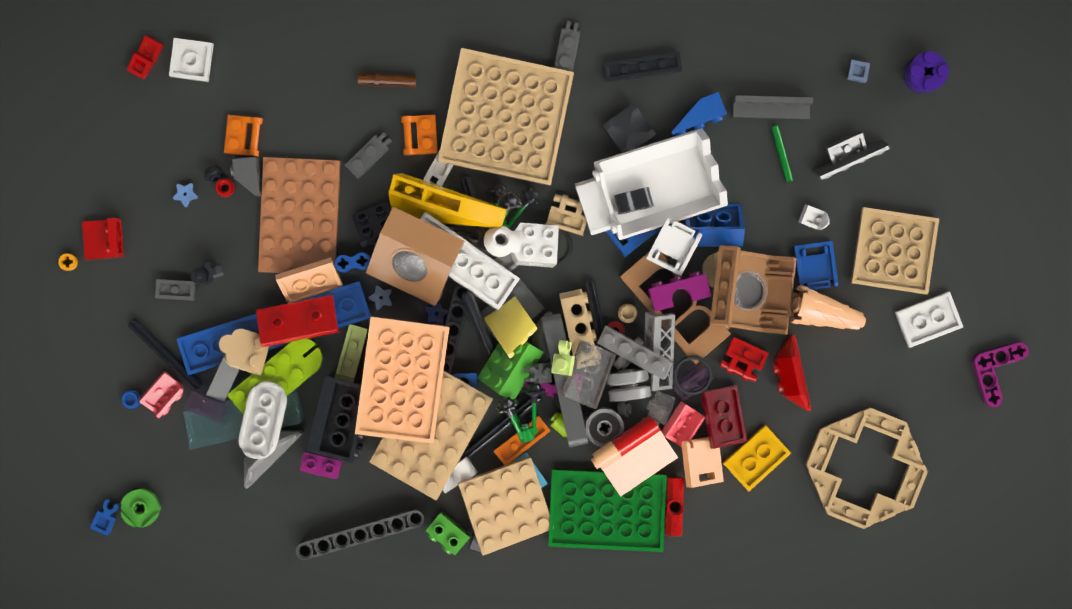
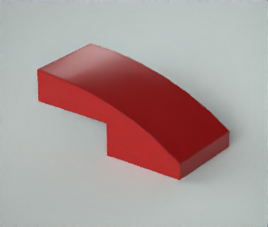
[127,35,164,79]

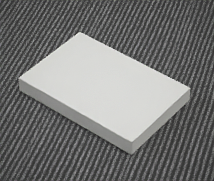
[895,291,963,348]

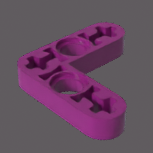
[972,342,1029,407]

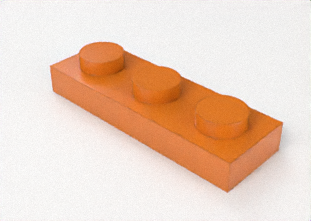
[494,415,551,465]

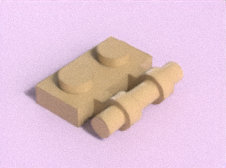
[546,194,587,236]

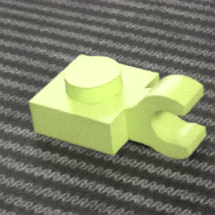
[551,340,575,376]

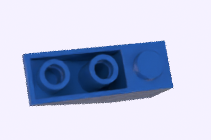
[670,92,727,136]

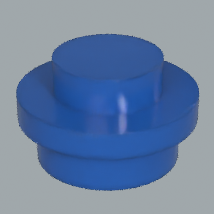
[122,390,141,409]

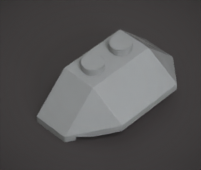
[244,430,304,489]

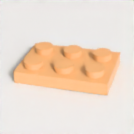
[275,257,343,303]

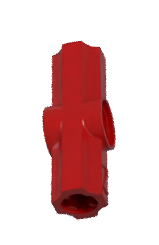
[665,476,684,536]

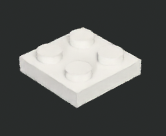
[169,38,214,82]

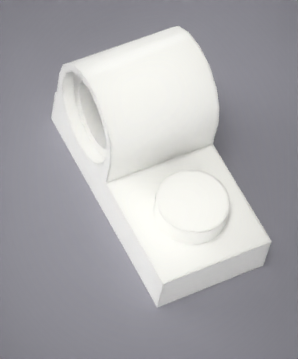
[443,456,477,493]

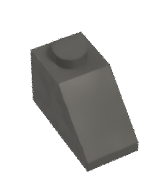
[230,157,262,197]

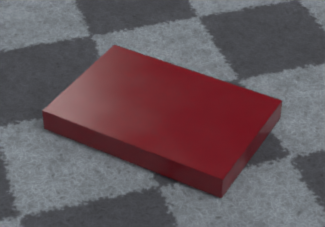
[701,385,747,449]

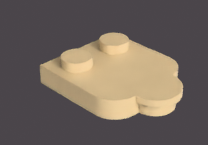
[219,329,269,375]

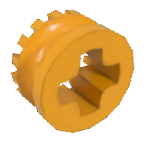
[58,253,78,271]

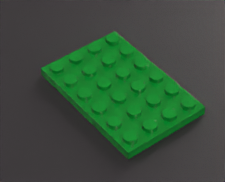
[548,469,667,552]

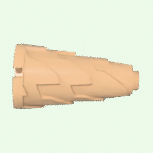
[789,285,866,330]

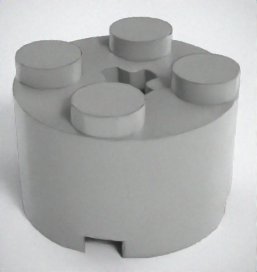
[585,407,624,447]

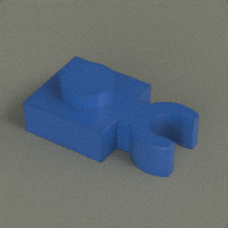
[90,499,120,536]

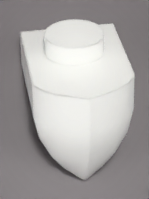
[798,204,830,230]

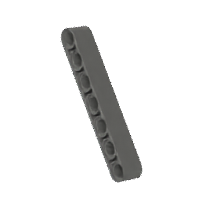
[541,313,588,448]
[296,508,425,560]

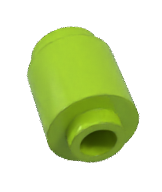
[550,411,567,437]

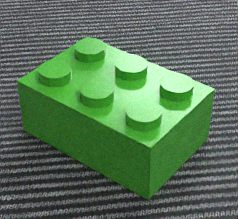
[477,341,544,399]

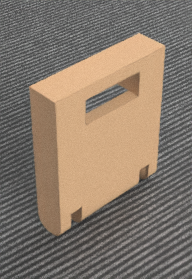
[682,437,724,488]

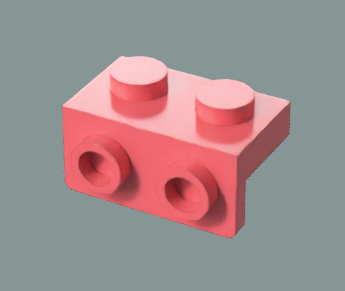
[139,371,184,418]
[661,402,705,447]

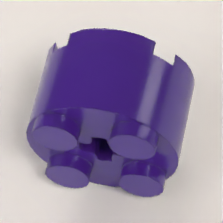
[904,51,949,93]

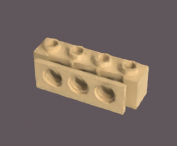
[559,289,601,369]

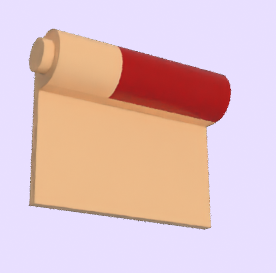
[591,415,678,496]

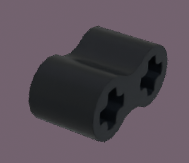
[614,187,654,215]

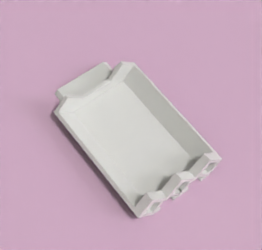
[575,128,728,240]

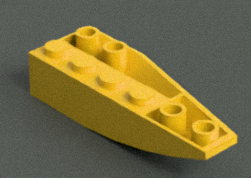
[389,173,507,228]

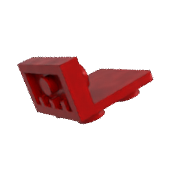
[82,218,124,260]

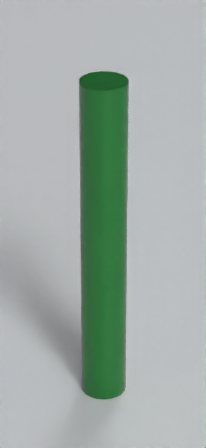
[771,125,794,183]

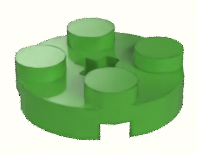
[121,488,161,527]

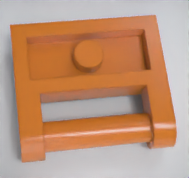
[224,115,263,157]
[401,115,438,156]

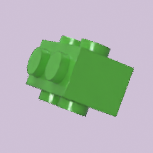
[426,510,471,555]

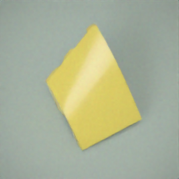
[484,296,537,358]

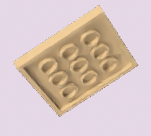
[851,207,939,295]
[458,456,554,556]

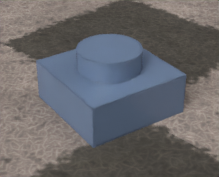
[846,60,870,83]

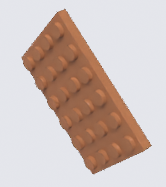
[258,157,341,273]

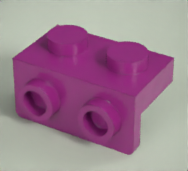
[300,450,344,479]

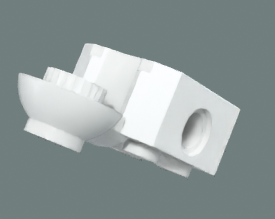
[484,223,559,268]

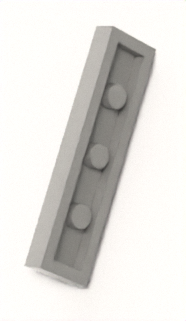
[597,326,674,380]

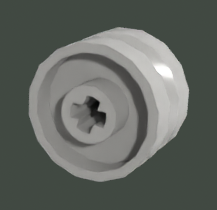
[606,369,651,402]

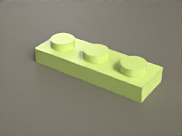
[336,324,368,378]

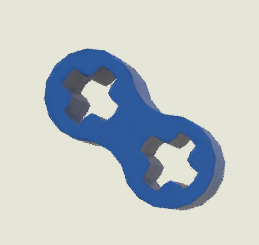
[334,252,371,273]

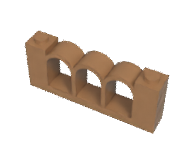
[620,252,731,364]

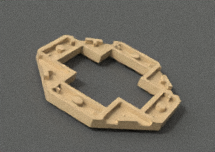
[805,407,928,529]

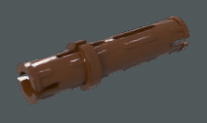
[358,72,416,88]

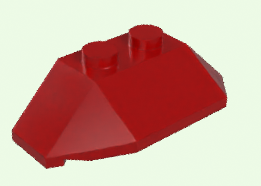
[772,335,812,411]

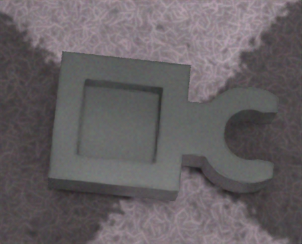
[524,363,552,383]

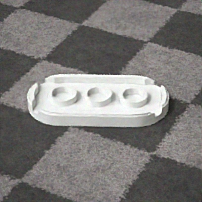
[238,381,287,459]

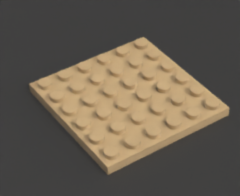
[438,48,574,185]

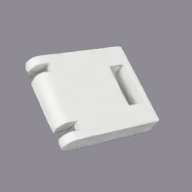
[646,217,703,276]

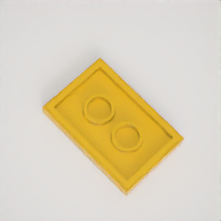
[723,424,791,491]

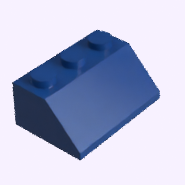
[684,204,745,247]

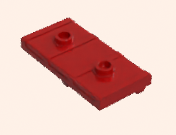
[256,294,339,347]

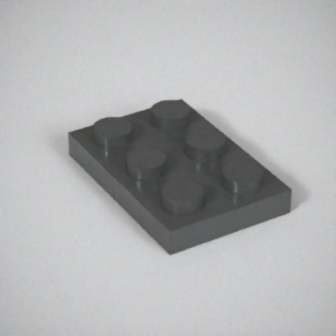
[481,279,545,342]

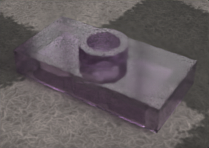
[184,391,228,424]

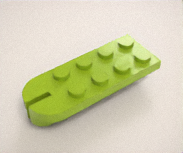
[227,339,323,415]

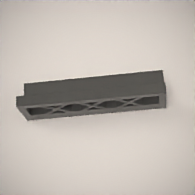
[732,95,813,120]

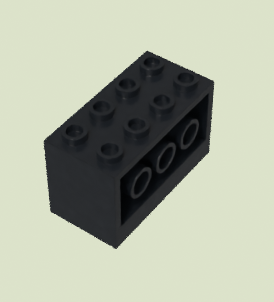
[307,372,366,463]

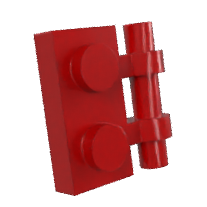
[720,337,769,382]

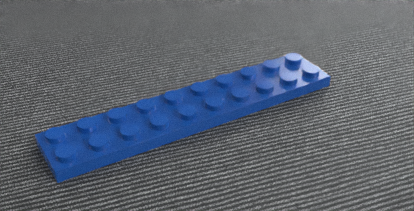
[177,281,371,375]

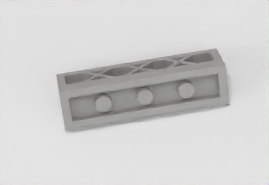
[643,311,675,391]

